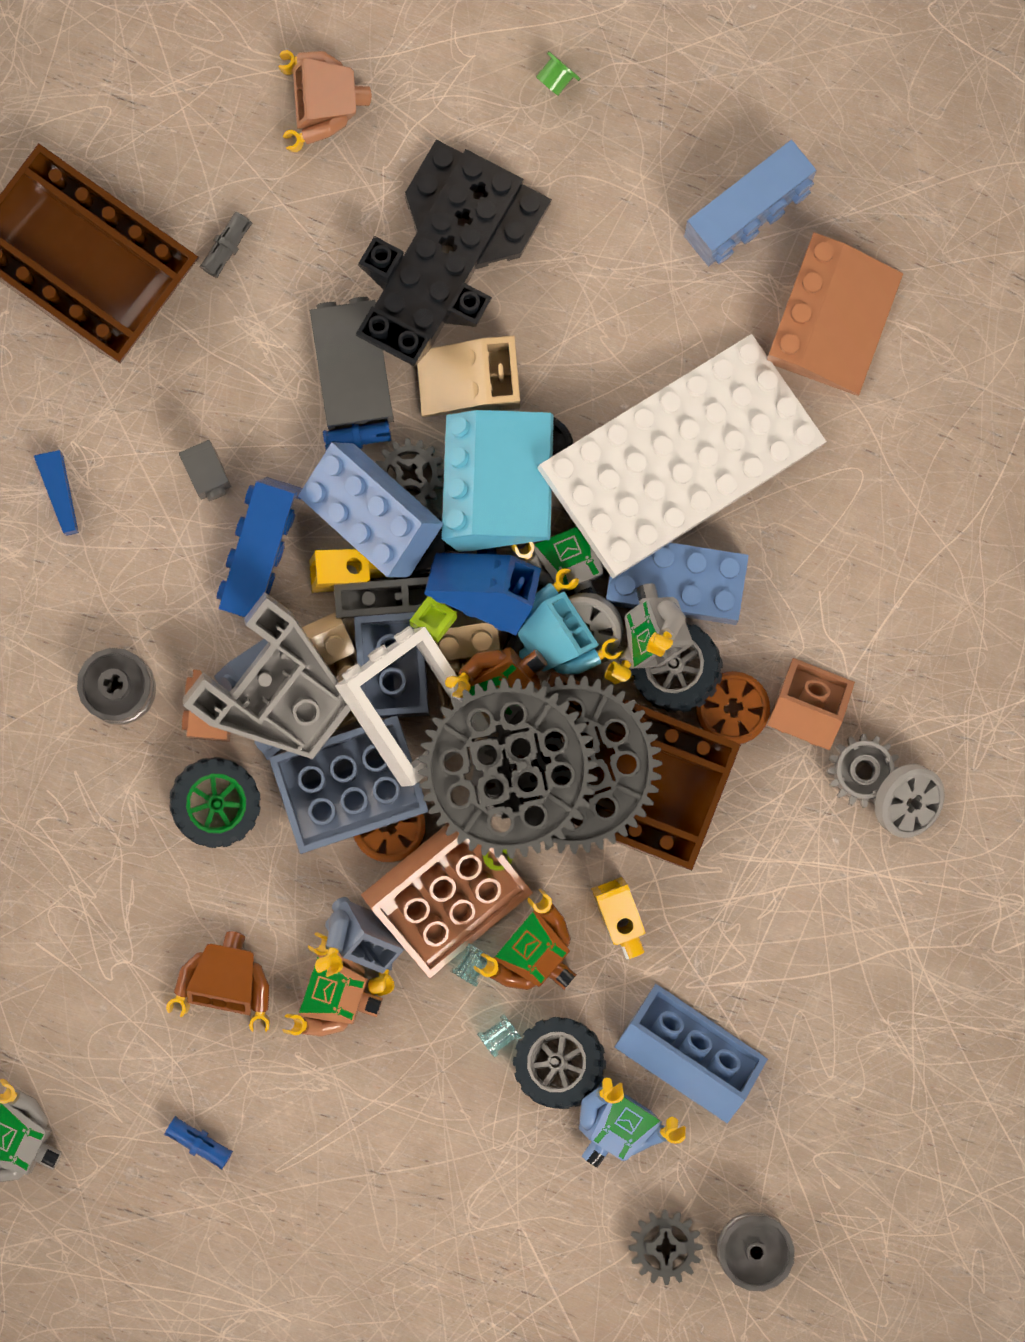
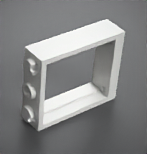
[335,626,489,787]

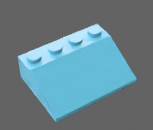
[441,410,554,553]

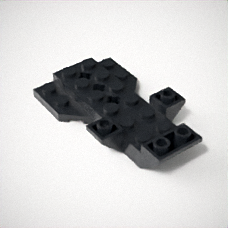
[356,139,552,367]

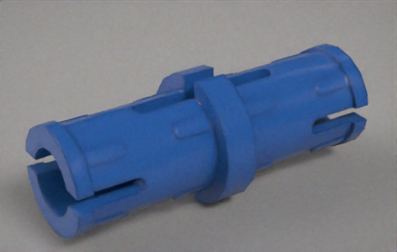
[323,420,392,450]
[164,1116,233,1170]

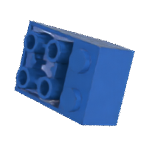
[424,553,541,636]

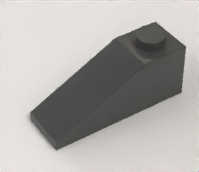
[334,577,429,619]

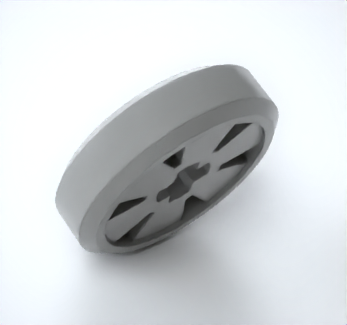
[568,593,624,665]
[875,764,945,838]

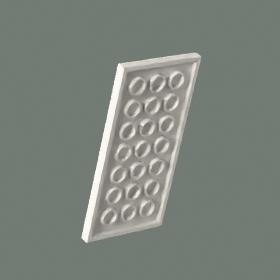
[537,334,827,579]

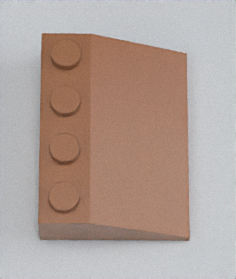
[767,232,903,396]
[361,823,533,978]

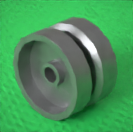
[77,648,156,725]
[717,1212,795,1291]

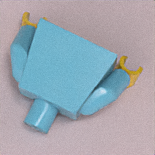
[518,569,623,675]

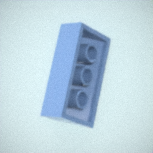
[614,984,768,1123]

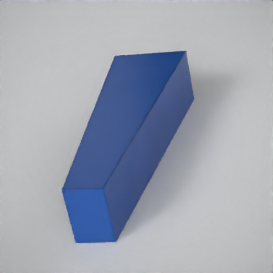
[34,450,79,536]

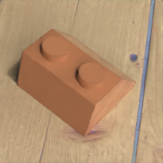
[767,658,855,750]

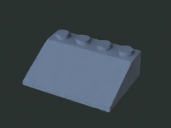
[269,716,429,854]

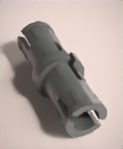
[199,212,253,278]

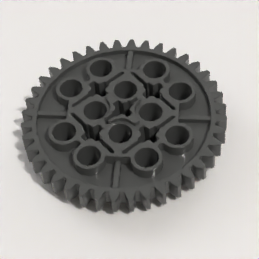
[484,675,662,854]
[418,679,598,859]

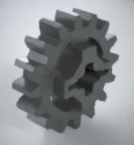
[375,438,444,508]
[629,1209,703,1285]

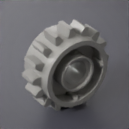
[827,734,899,808]

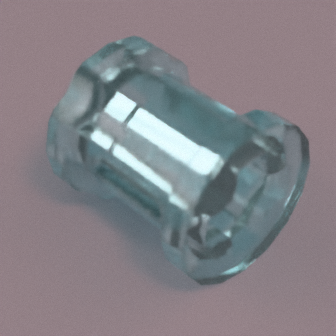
[450,943,488,987]
[477,1014,522,1058]

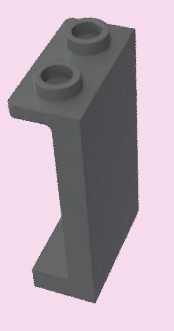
[310,297,394,430]

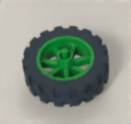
[169,757,261,848]

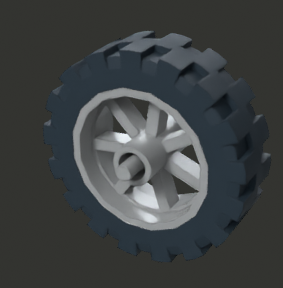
[631,622,723,713]
[513,1017,606,1109]

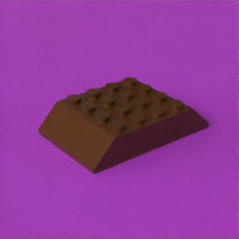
[0,143,199,364]
[512,671,741,871]

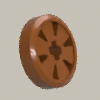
[696,671,770,745]
[354,814,426,863]

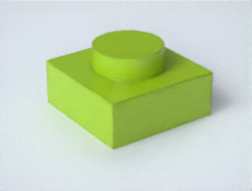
[409,596,457,643]

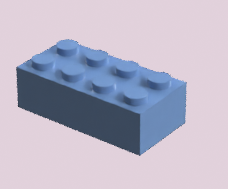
[684,139,817,267]
[298,442,443,577]
[606,543,749,625]

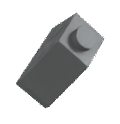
[179,440,231,501]

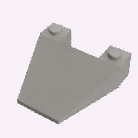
[183,592,350,759]

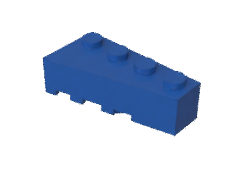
[216,477,303,617]

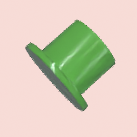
[536,51,581,96]

